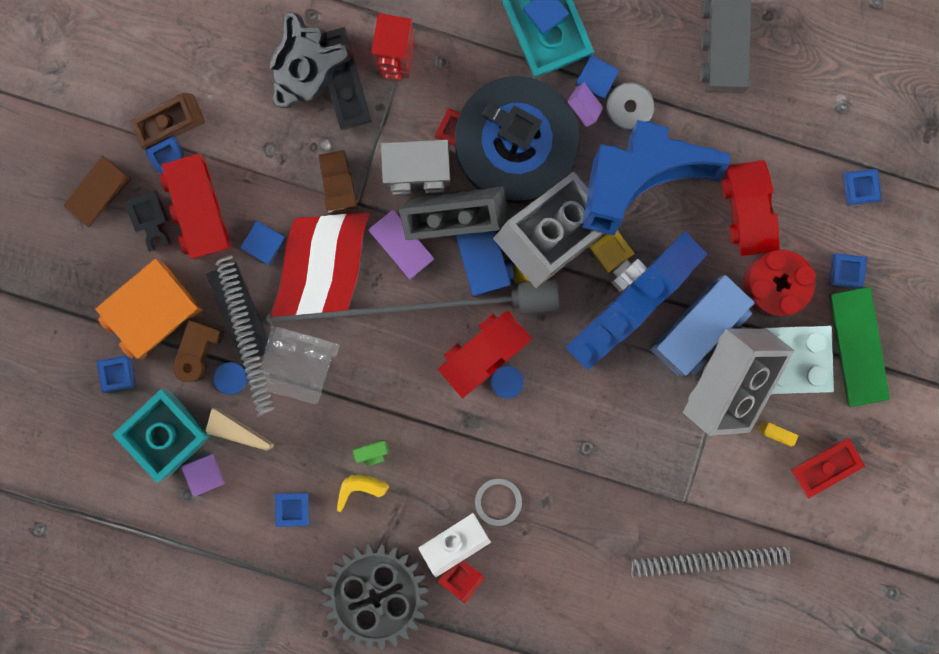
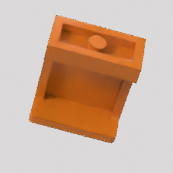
[95,258,203,359]

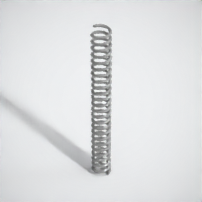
[215,255,275,417]
[631,546,791,578]

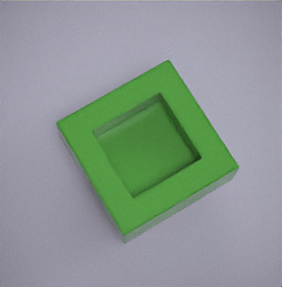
[352,440,389,467]

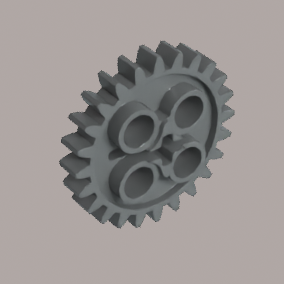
[322,543,429,651]

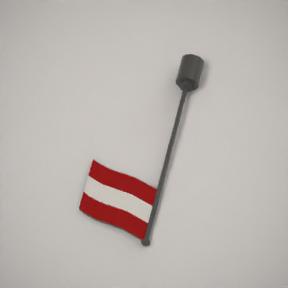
[264,212,559,326]

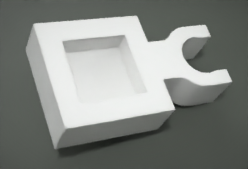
[611,259,647,292]

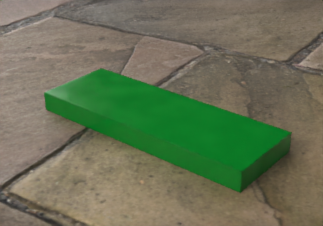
[829,286,890,407]

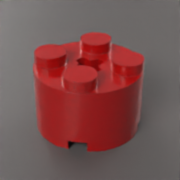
[742,250,816,317]

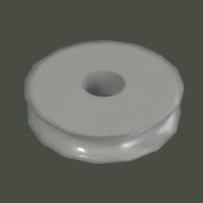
[606,82,655,132]

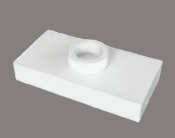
[418,513,491,577]

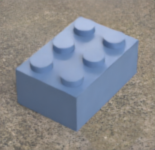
[649,275,755,376]

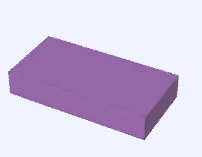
[368,210,435,280]

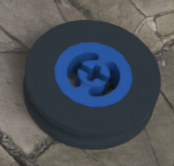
[455,76,579,203]

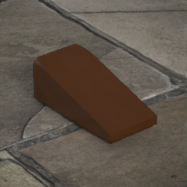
[130,93,205,150]
[64,155,131,227]

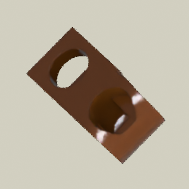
[319,150,358,214]
[173,320,225,382]

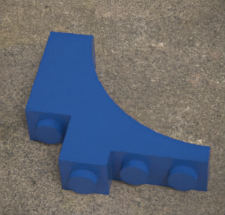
[582,120,730,235]
[565,231,707,370]

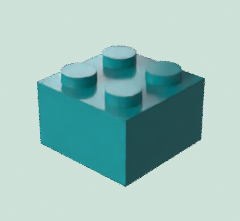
[112,389,212,483]

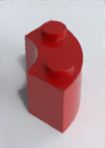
[721,160,780,257]
[437,309,532,399]

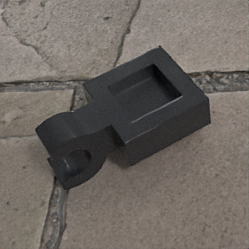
[481,102,542,151]

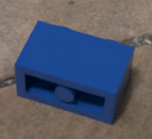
[455,230,515,297]

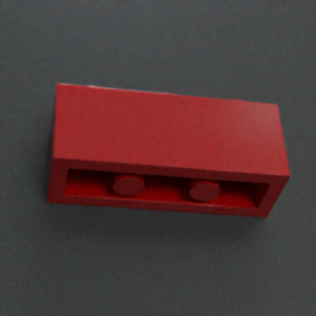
[371,13,416,82]
[159,153,233,260]

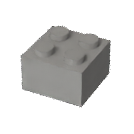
[381,140,451,196]

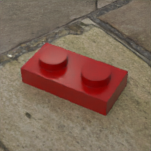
[790,437,866,499]

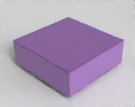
[568,82,603,127]
[181,454,225,497]

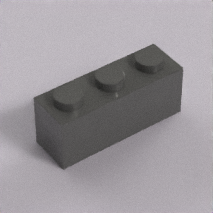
[700,0,751,93]
[399,186,509,240]

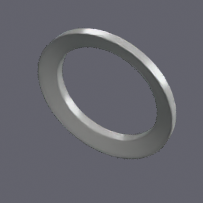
[475,478,522,526]

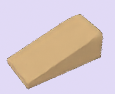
[205,408,274,451]

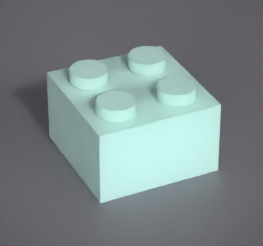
[761,326,834,394]

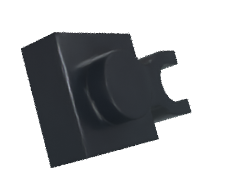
[124,190,171,252]

